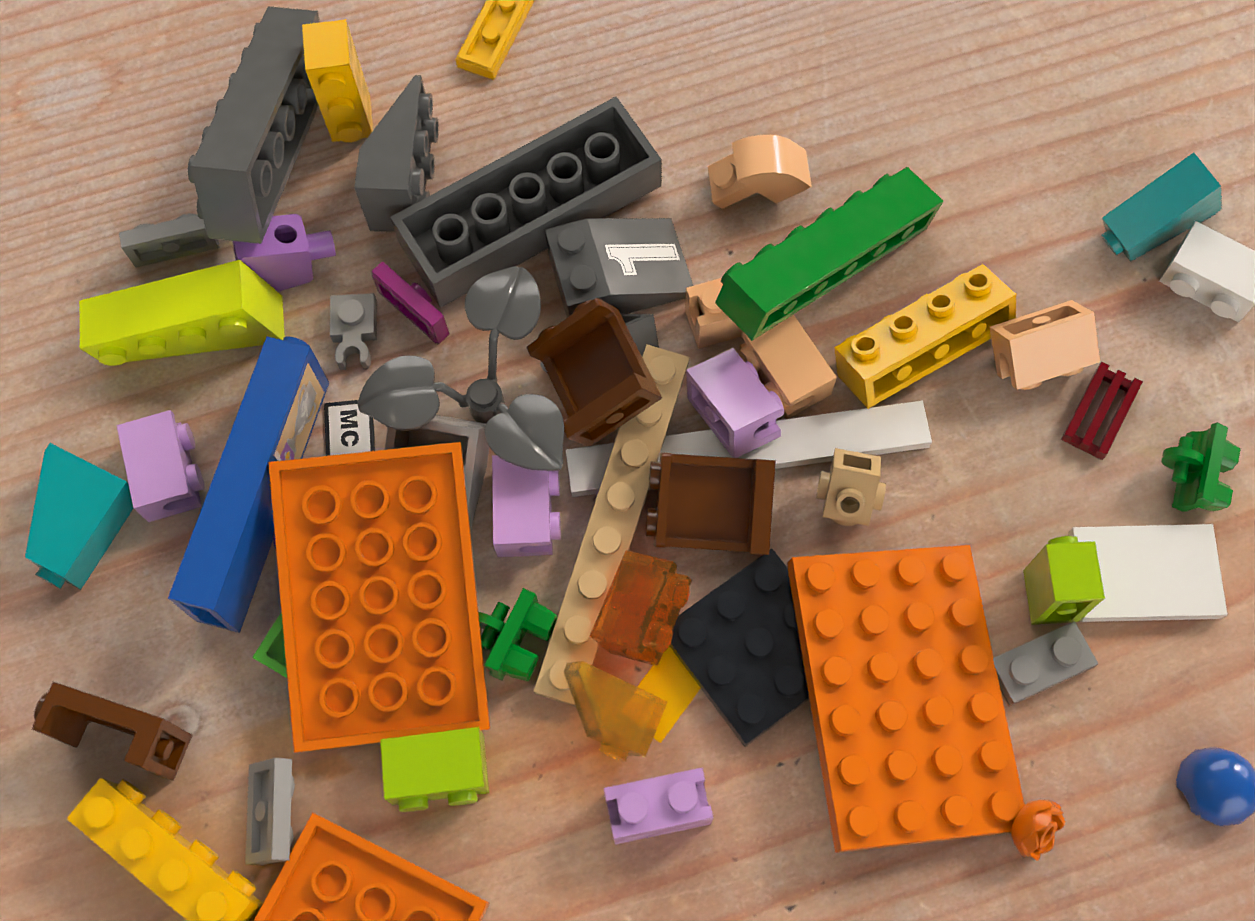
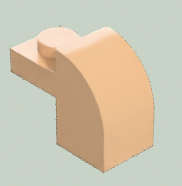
[708,135,812,209]

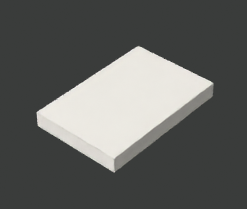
[1069,524,1227,622]

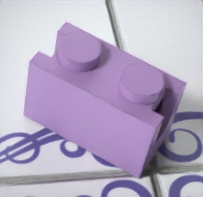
[686,348,784,458]
[117,410,204,522]
[492,455,561,557]
[604,768,713,844]

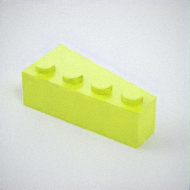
[79,260,285,366]

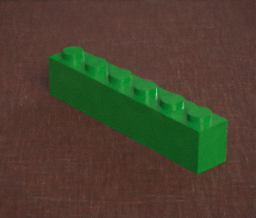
[715,167,944,341]

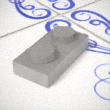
[119,214,220,268]
[993,621,1098,706]
[245,758,295,865]

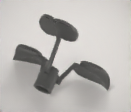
[358,266,565,471]

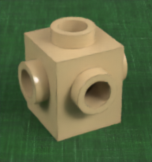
[816,448,886,526]

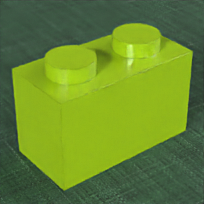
[1023,536,1105,625]
[380,727,489,812]

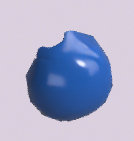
[1176,747,1255,826]

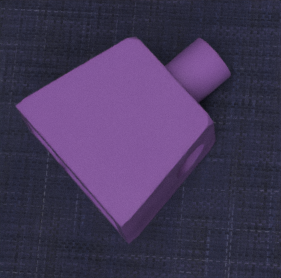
[232,214,336,292]

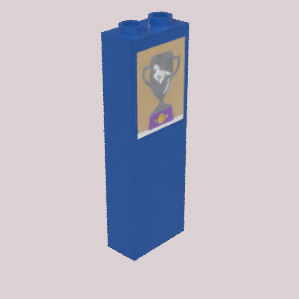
[168,336,329,633]

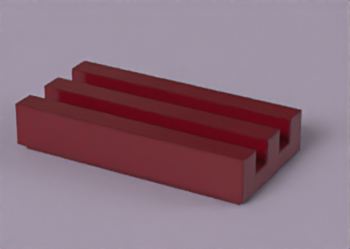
[1061,361,1143,460]

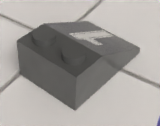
[545,218,694,318]

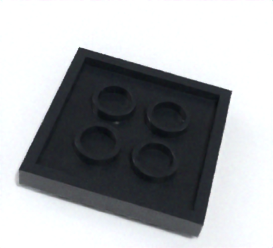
[659,549,809,747]

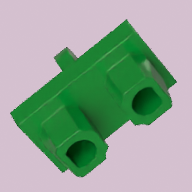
[1161,422,1241,512]
[479,588,557,681]

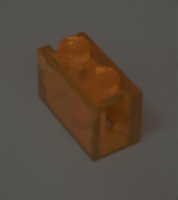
[590,550,692,667]

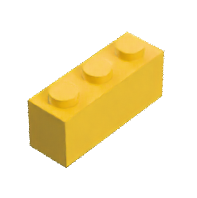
[302,19,373,142]

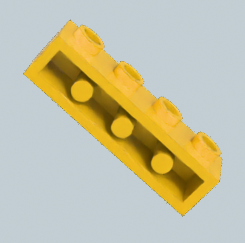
[834,264,1016,409]
[66,778,263,921]

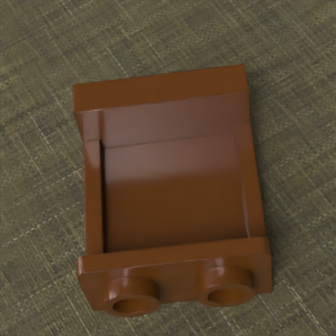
[526,298,662,447]
[646,452,776,555]
[32,682,193,781]

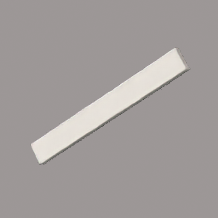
[566,400,932,497]

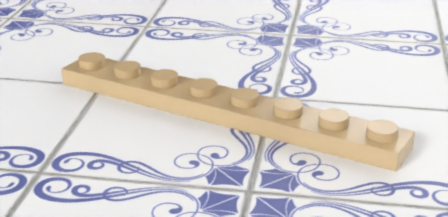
[534,344,690,708]

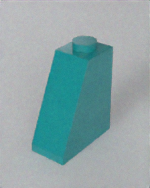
[1101,152,1222,262]
[25,443,134,590]

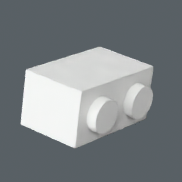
[1159,221,1255,323]

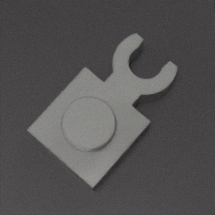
[330,293,377,370]

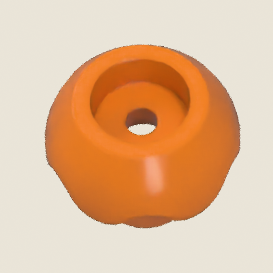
[1011,800,1065,861]

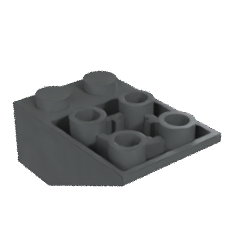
[354,75,439,232]

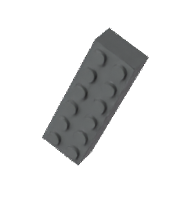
[188,6,320,244]
[390,96,662,308]

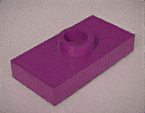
[371,261,449,344]

